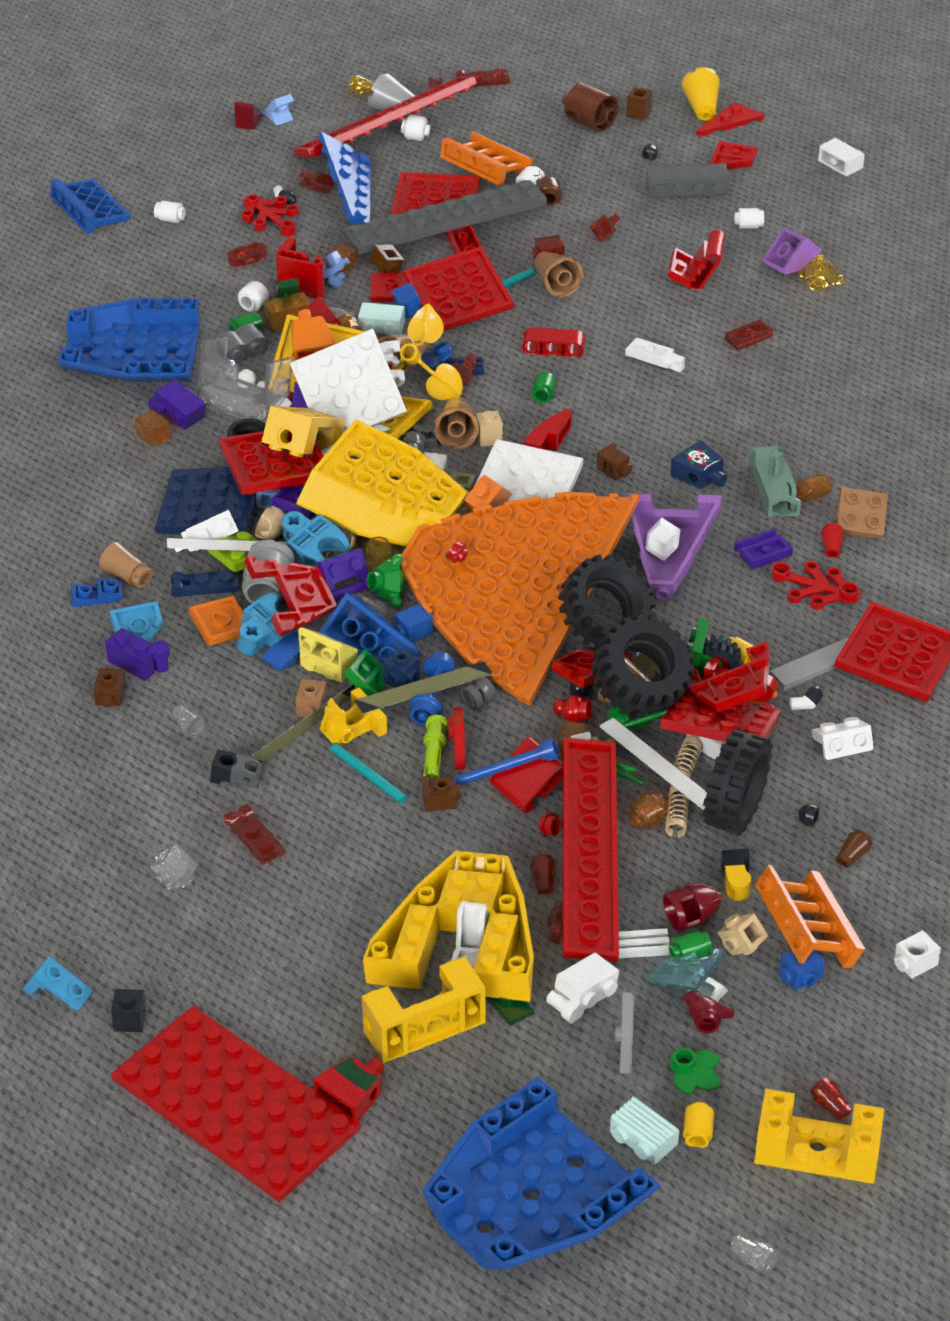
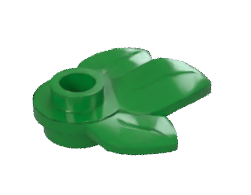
[669,1048,721,1095]

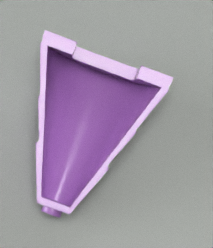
[628,494,722,600]

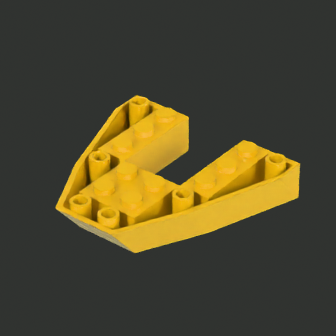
[363,851,534,1002]

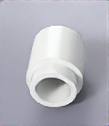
[154,201,186,223]
[734,208,764,229]

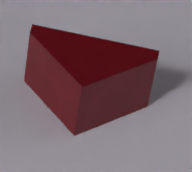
[234,102,262,130]

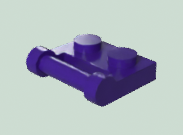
[317,549,370,602]

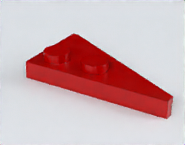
[696,103,765,137]

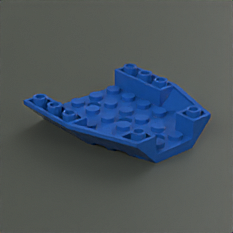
[58,297,199,382]
[423,1077,661,1270]

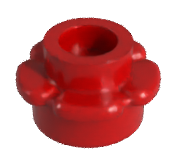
[447,541,468,564]
[538,812,562,838]

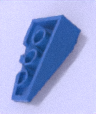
[319,593,422,663]

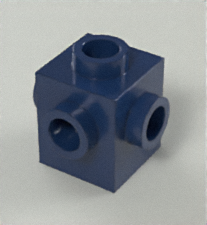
[383,649,420,688]

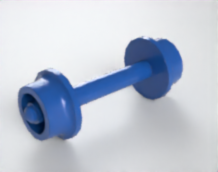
[409,652,456,726]

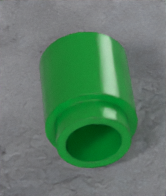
[229,312,263,331]
[531,372,556,403]
[668,930,712,965]

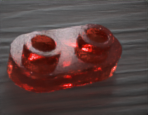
[228,242,267,267]

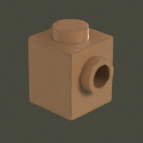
[295,679,327,718]

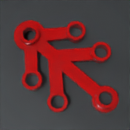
[242,194,299,237]
[771,561,861,610]

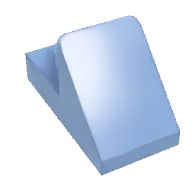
[262,94,294,125]

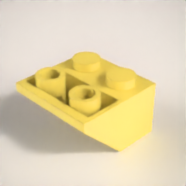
[298,627,358,683]

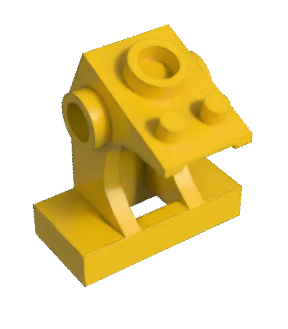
[320,688,387,744]

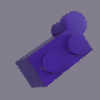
[148,379,206,430]
[105,628,170,681]

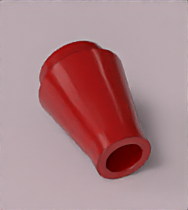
[821,523,844,558]

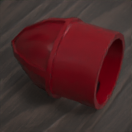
[663,883,723,932]

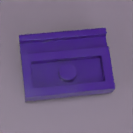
[734,529,793,569]

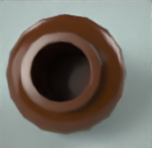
[536,176,562,205]

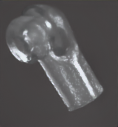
[361,595,387,618]

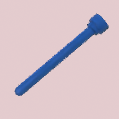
[454,738,560,786]

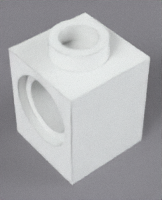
[894,930,941,978]

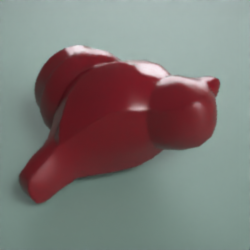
[682,989,734,1034]

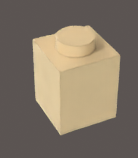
[476,410,503,447]

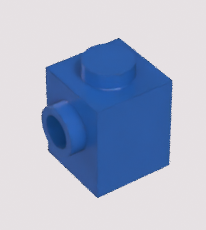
[392,283,422,319]
[395,604,433,643]
[779,950,825,991]

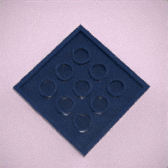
[155,467,256,534]

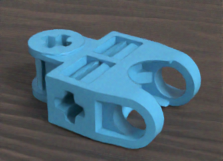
[282,511,350,567]
[237,592,300,655]

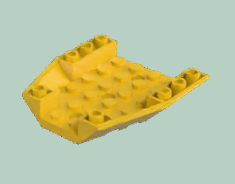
[297,419,469,546]

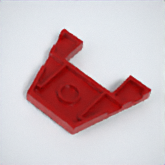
[244,555,337,637]
[686,641,770,712]

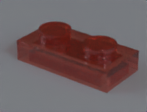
[725,319,773,350]

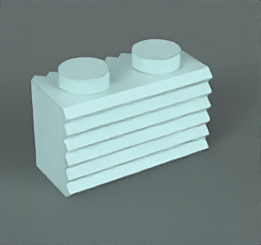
[358,302,405,335]
[610,1097,679,1165]

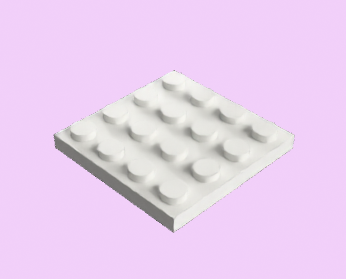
[290,329,407,434]
[476,439,583,502]

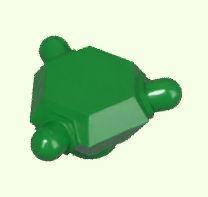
[367,554,404,609]

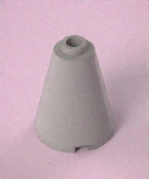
[368,72,423,117]

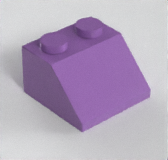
[761,227,822,275]

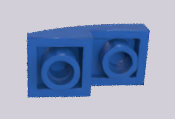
[70,578,123,607]
[262,631,300,671]

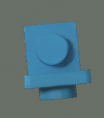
[23,956,92,1010]

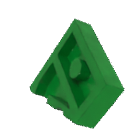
[344,649,384,696]

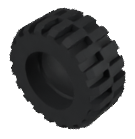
[591,616,694,717]

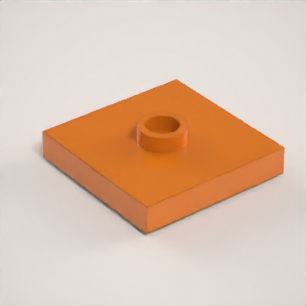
[188,596,243,646]

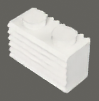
[818,138,865,176]

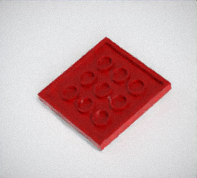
[391,172,480,215]
[404,246,514,331]
[219,431,324,495]
[834,601,950,703]
[660,691,781,742]

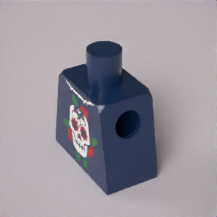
[670,440,727,489]

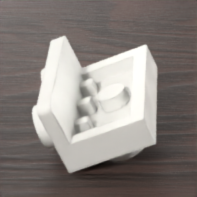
[812,717,873,760]

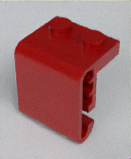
[667,230,725,289]
[275,237,325,298]
[490,737,563,814]

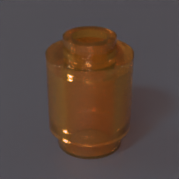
[796,474,832,502]

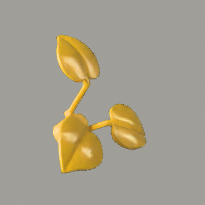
[392,304,463,400]

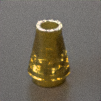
[349,75,374,94]

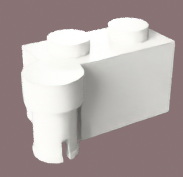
[546,953,619,1024]

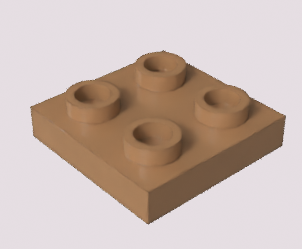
[835,487,888,539]

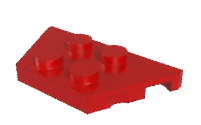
[552,649,632,688]

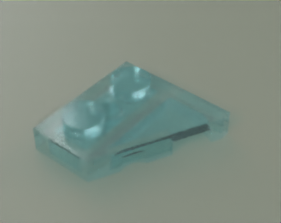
[649,948,725,991]

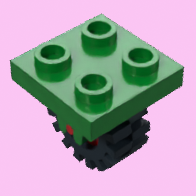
[688,618,742,677]

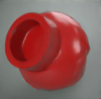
[553,694,592,726]

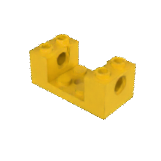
[262,406,346,457]
[362,956,486,1063]
[754,1089,884,1184]

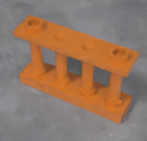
[440,131,532,185]
[755,865,865,968]

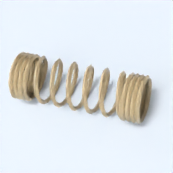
[673,737,703,778]
[665,786,689,837]

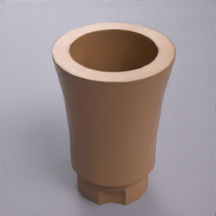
[99,542,153,589]

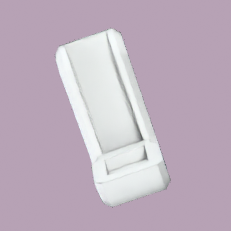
[451,901,488,969]

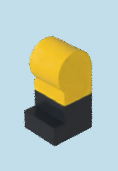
[721,849,751,901]

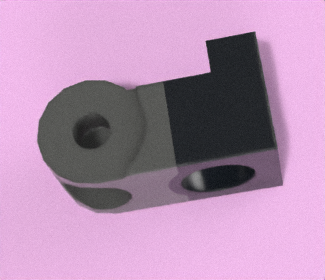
[210,749,262,787]

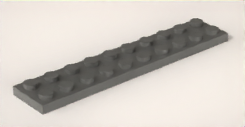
[343,180,547,255]

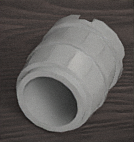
[242,540,295,604]

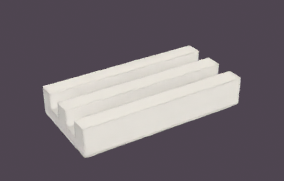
[619,928,670,958]

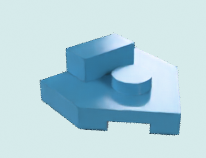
[109,601,163,642]

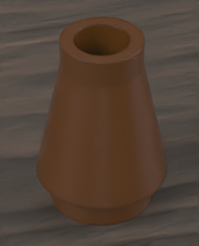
[835,829,872,868]

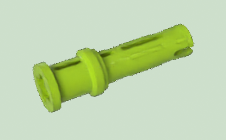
[423,715,448,779]

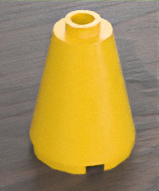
[682,68,720,121]

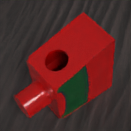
[313,1056,384,1122]

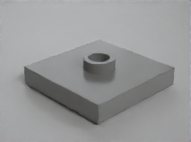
[615,992,634,1073]

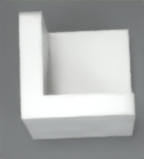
[645,518,680,561]

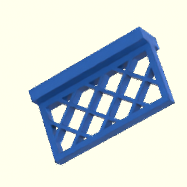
[50,179,131,234]

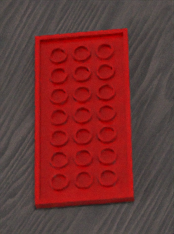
[111,1006,361,1203]

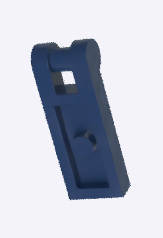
[171,571,239,597]

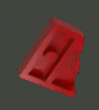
[710,141,757,169]
[448,708,465,770]

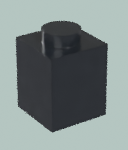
[111,989,146,1033]

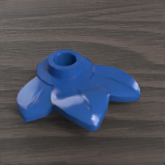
[421,341,454,371]

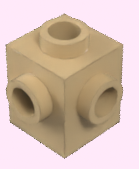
[717,913,768,956]

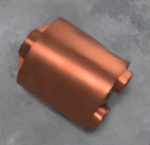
[562,81,619,132]

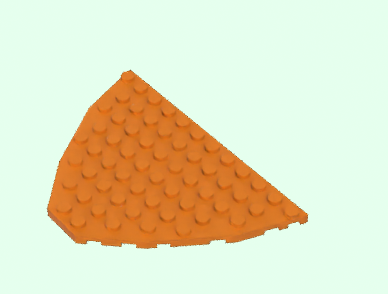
[400,492,639,706]

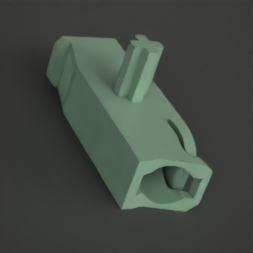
[748,445,801,517]

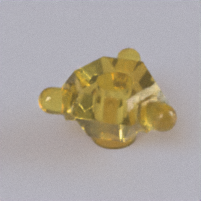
[799,254,845,291]
[362,536,402,573]

